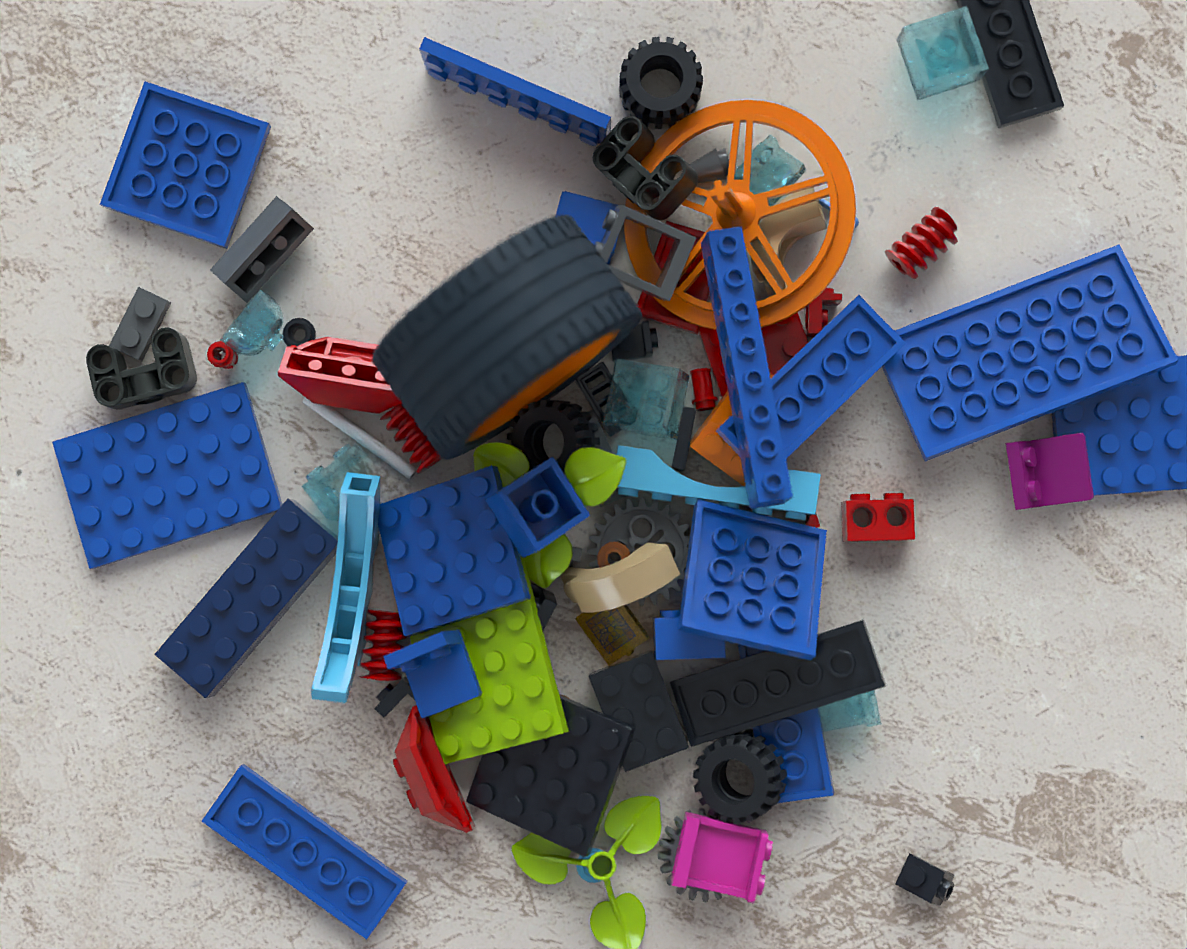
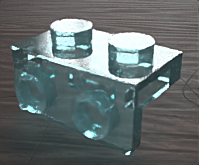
[726,135,807,206]

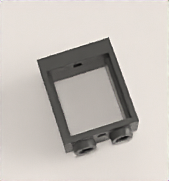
[594,205,696,301]

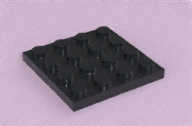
[466,694,636,857]

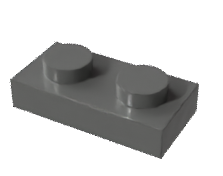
[109,287,171,362]

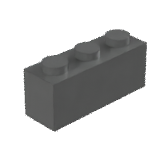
[210,196,314,303]

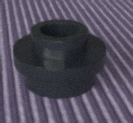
[282,318,316,346]

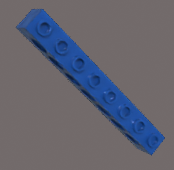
[701,226,793,509]

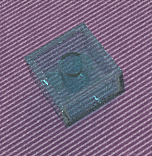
[896,6,989,100]

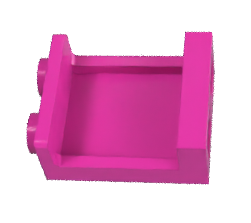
[671,812,773,903]

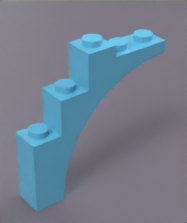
[311,472,380,703]

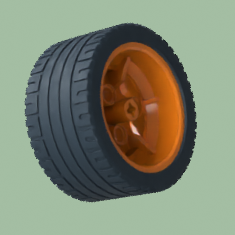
[372,215,642,460]

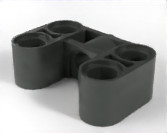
[592,116,698,221]
[86,327,197,410]

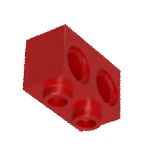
[841,493,915,542]

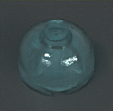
[220,289,284,356]

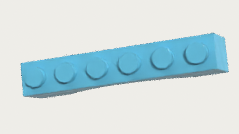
[616,445,821,521]

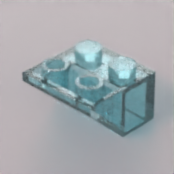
[603,359,690,440]

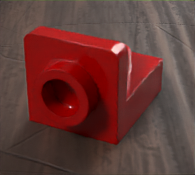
[805,288,842,338]

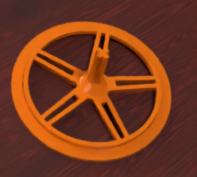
[624,100,856,330]

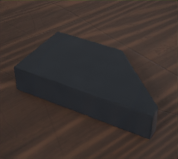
[672,406,696,472]

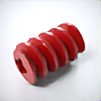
[884,207,958,279]
[380,403,442,474]
[359,609,407,681]

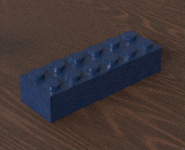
[154,498,338,699]

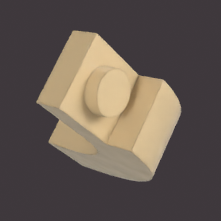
[751,187,827,297]
[560,543,680,613]

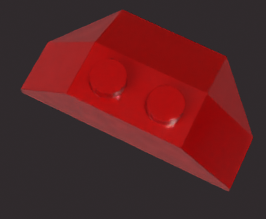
[278,336,402,414]
[393,705,475,833]

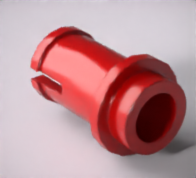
[207,341,238,369]
[690,368,718,411]

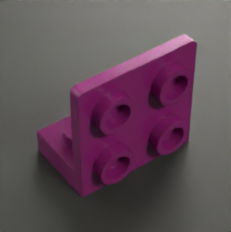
[1006,433,1094,510]

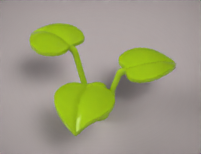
[473,442,626,588]
[511,796,662,949]

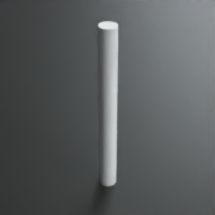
[302,397,417,480]

